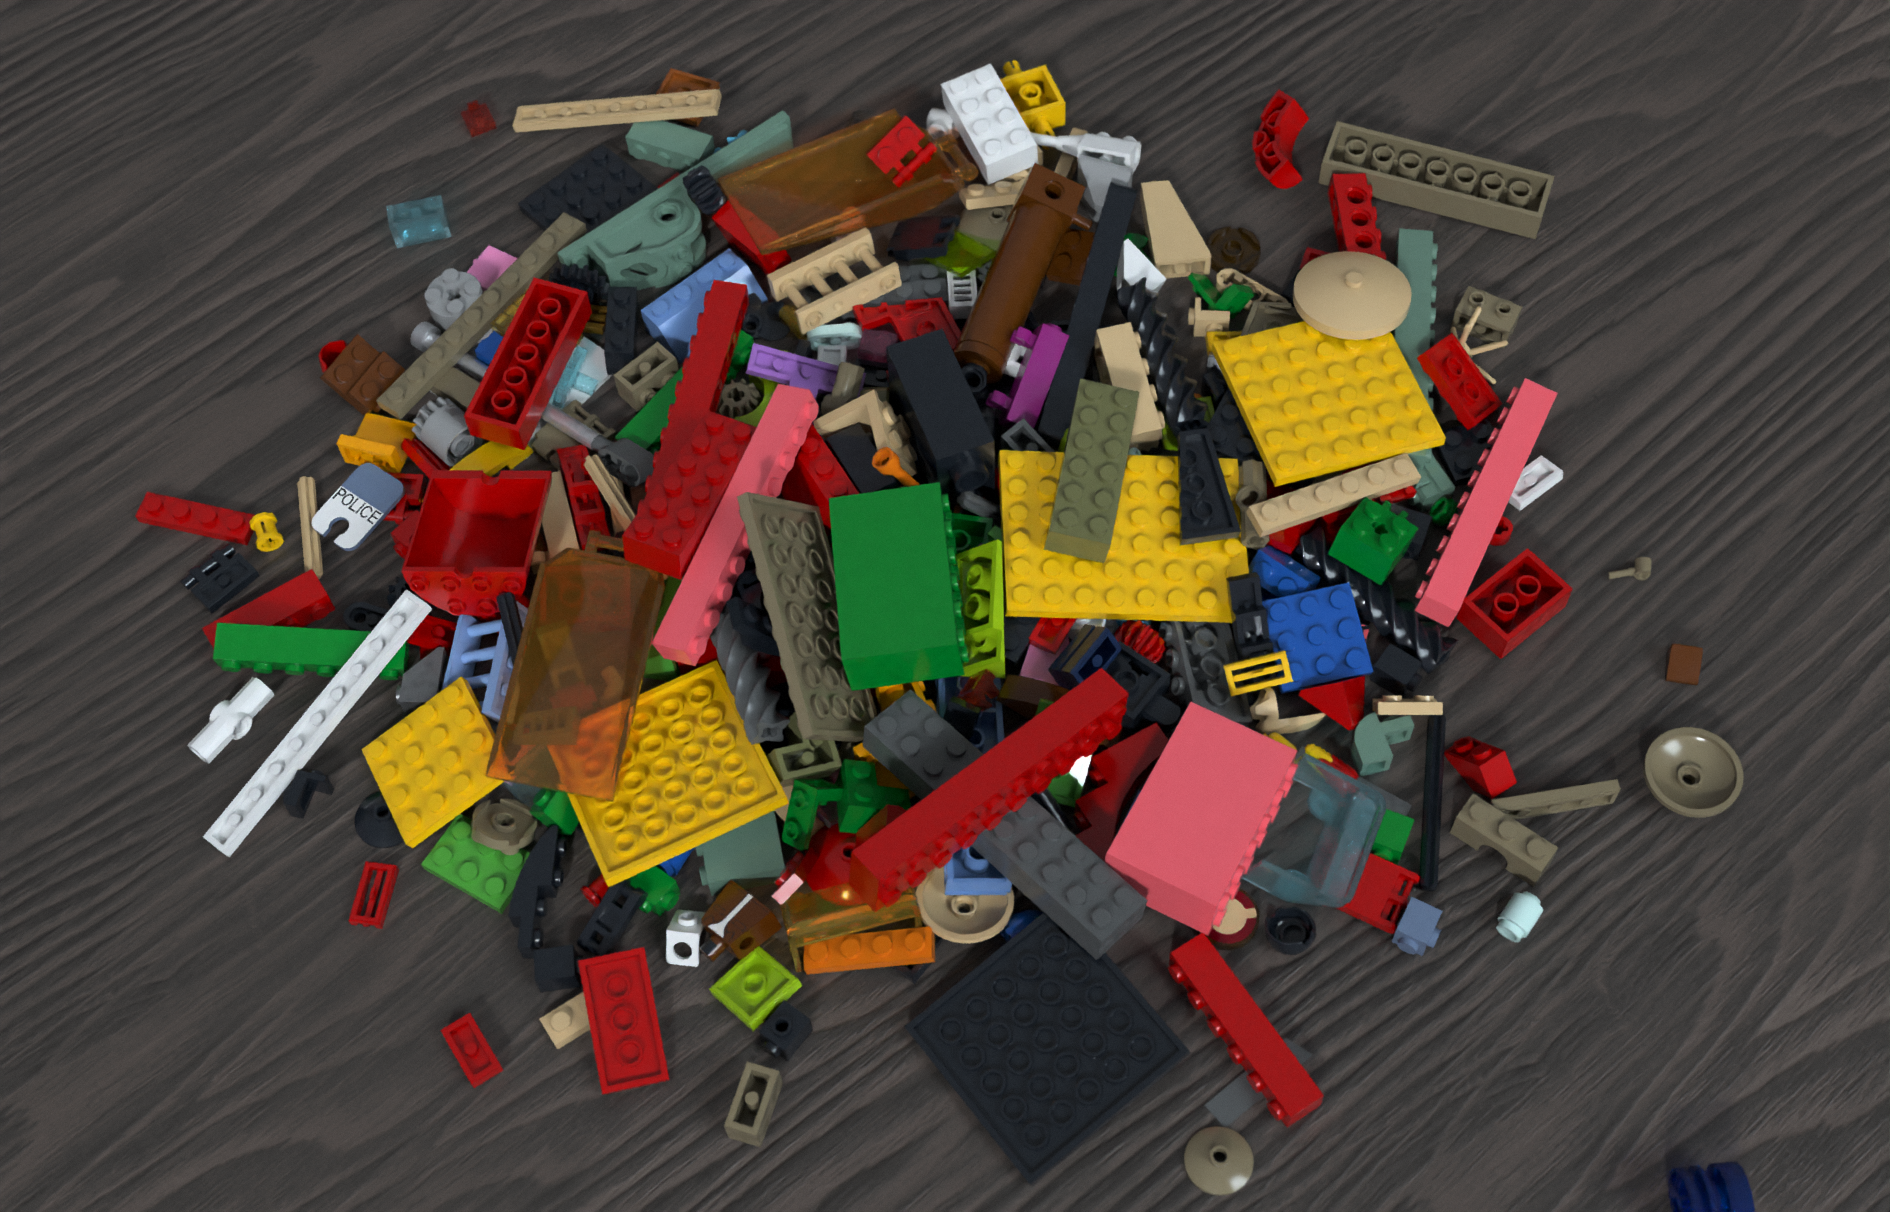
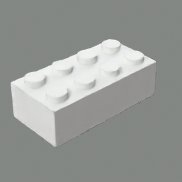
[941,64,1038,185]

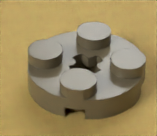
[471,799,537,855]

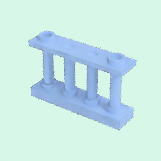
[441,601,535,726]

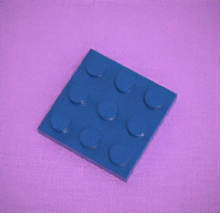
[1262,583,1374,694]

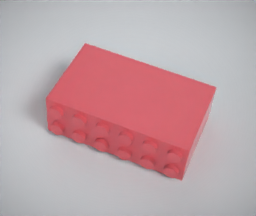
[1105,702,1299,935]

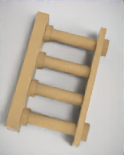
[767,227,902,334]

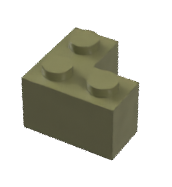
[766,712,842,788]

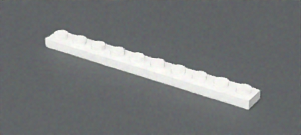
[203,589,432,857]

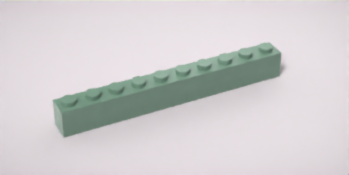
[1389,228,1438,470]

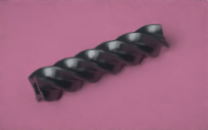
[1117,277,1211,435]
[1291,525,1458,675]

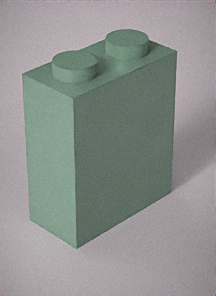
[695,811,785,896]

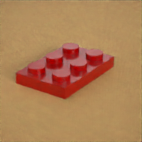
[1417,332,1503,431]

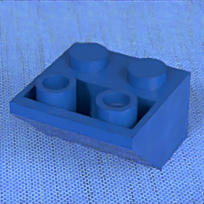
[1248,546,1321,601]

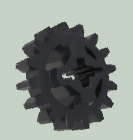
[548,263,610,306]

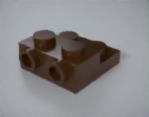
[319,334,405,416]

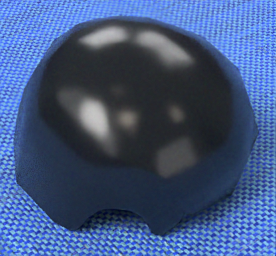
[1265,907,1316,955]

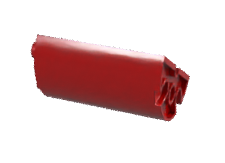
[401,470,552,616]

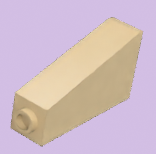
[1140,180,1211,278]

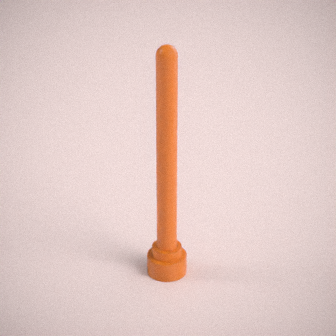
[872,447,920,487]

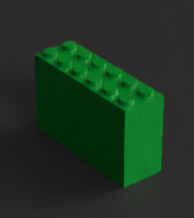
[829,482,969,691]

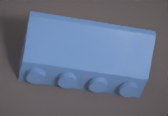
[641,248,768,364]

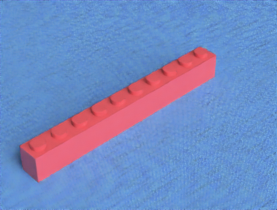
[1414,378,1558,627]
[652,384,819,666]

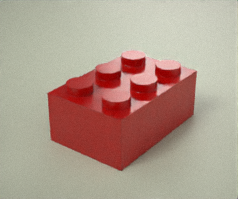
[1456,548,1573,659]

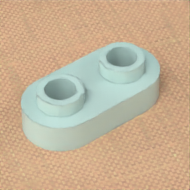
[807,322,864,351]

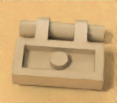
[1372,695,1443,715]

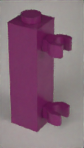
[985,323,1069,429]

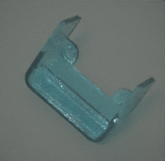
[1242,753,1386,908]

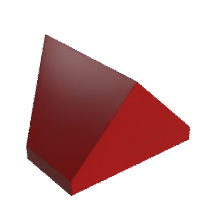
[1299,675,1365,731]

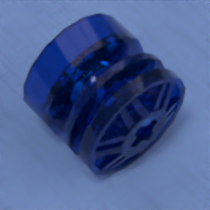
[1668,1161,1755,1212]

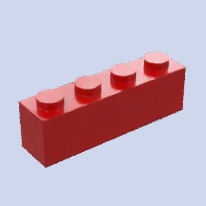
[202,569,336,649]

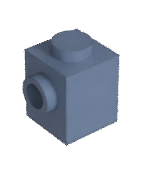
[1392,897,1442,956]

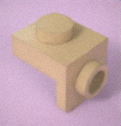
[1188,297,1230,337]

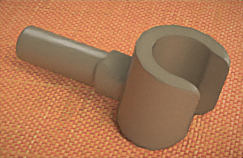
[1608,557,1651,581]

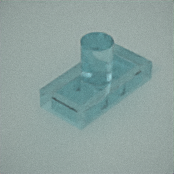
[552,346,599,409]

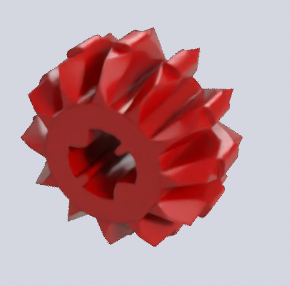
[1114,620,1166,664]

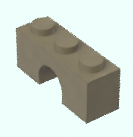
[1450,794,1558,887]

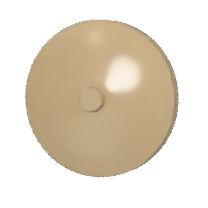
[1293,251,1412,340]

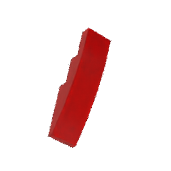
[557,445,612,554]

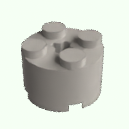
[424,268,483,333]

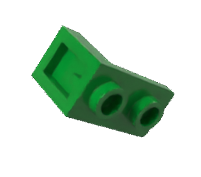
[1188,273,1255,319]
[781,778,844,851]

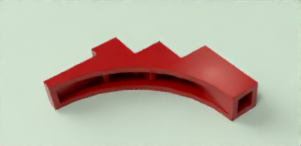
[1073,723,1169,862]

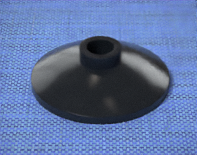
[355,790,404,848]

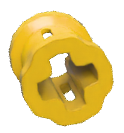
[249,512,284,552]

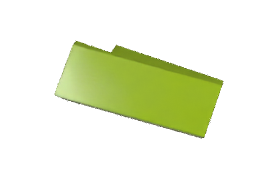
[956,539,1005,678]

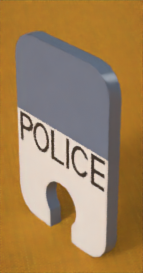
[312,463,405,551]

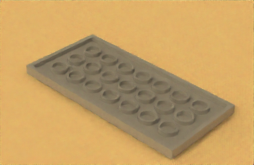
[737,492,878,742]

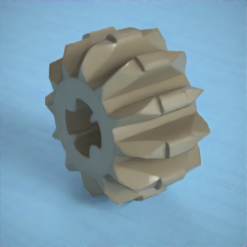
[716,378,762,419]

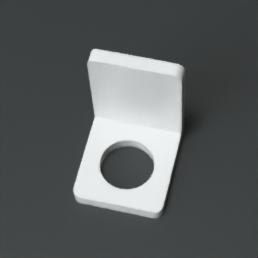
[666,909,706,967]

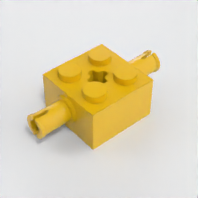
[1000,60,1066,150]

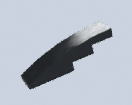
[1226,572,1279,706]

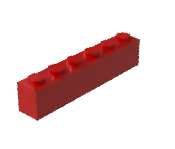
[1168,933,1324,1127]

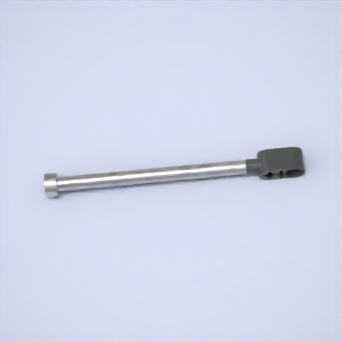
[411,321,654,487]

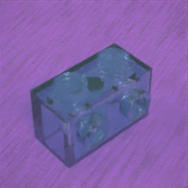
[386,195,452,248]

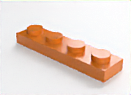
[803,926,935,974]

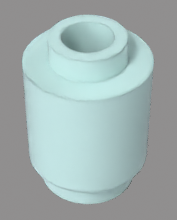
[1496,891,1543,942]

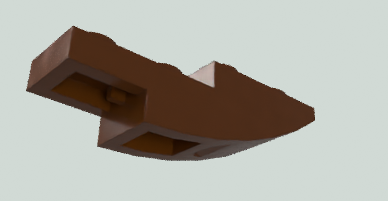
[996,674,1123,752]

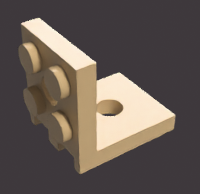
[813,389,918,476]

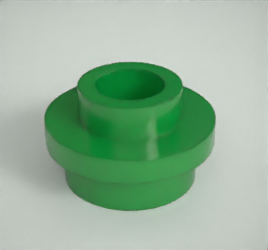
[1429,497,1458,526]

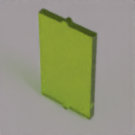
[923,230,996,278]

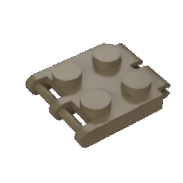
[531,400,618,471]

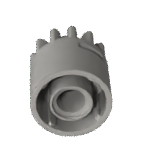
[412,397,483,467]

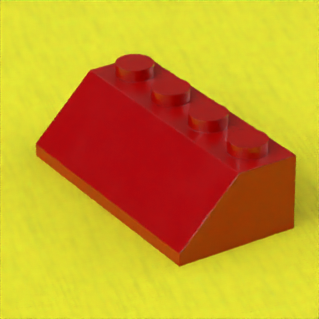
[781,423,859,535]

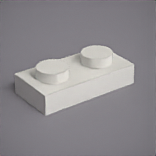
[1508,455,1563,511]

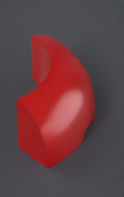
[1252,90,1309,189]

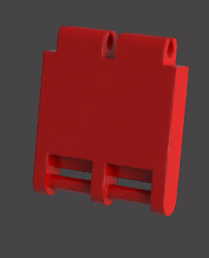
[1325,848,1420,934]

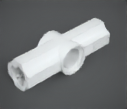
[187,677,274,763]

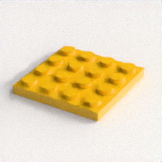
[361,676,515,848]

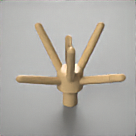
[1450,307,1508,385]

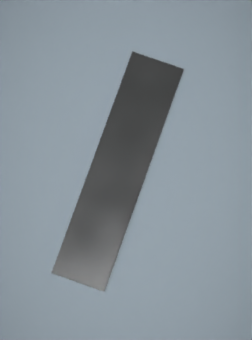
[1205,1037,1313,1127]

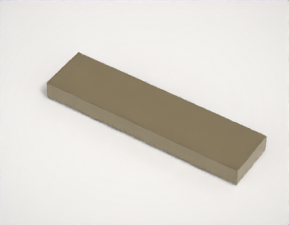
[1490,779,1621,820]

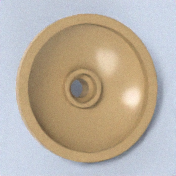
[916,866,1014,943]

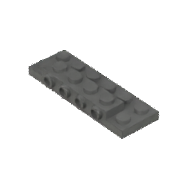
[805,259,972,325]
[1159,621,1253,728]

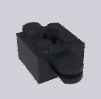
[1105,641,1180,736]

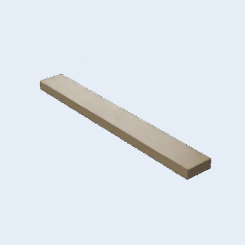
[512,89,722,132]

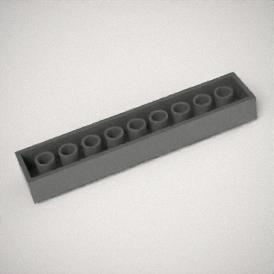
[863,689,1147,960]

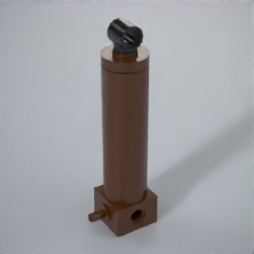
[953,163,1093,400]

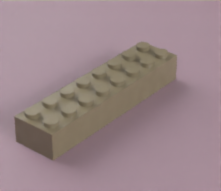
[1319,121,1555,239]

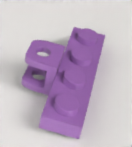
[745,343,866,400]

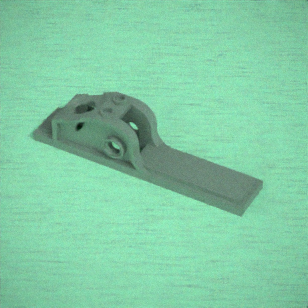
[557,110,794,290]

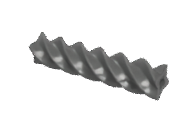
[710,593,790,745]

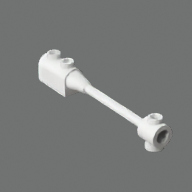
[926,108,1141,173]

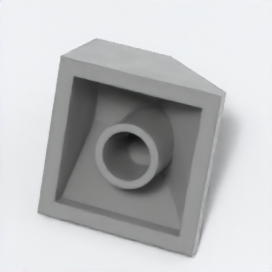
[1077,154,1133,223]

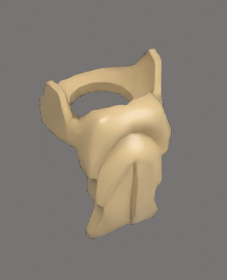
[1250,688,1326,734]

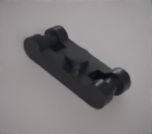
[577,879,648,957]

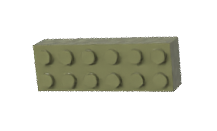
[1044,378,1139,563]

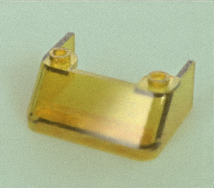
[780,882,922,973]

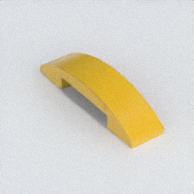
[422,441,534,503]

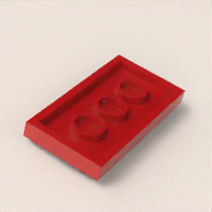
[578,947,670,1095]

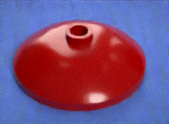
[805,819,868,909]

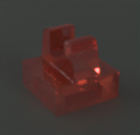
[460,100,497,137]
[957,669,1000,711]

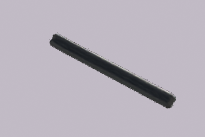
[1419,715,1446,892]

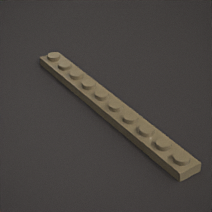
[376,213,587,420]

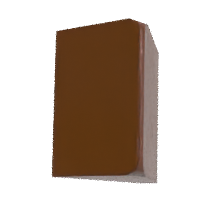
[1665,644,1703,686]

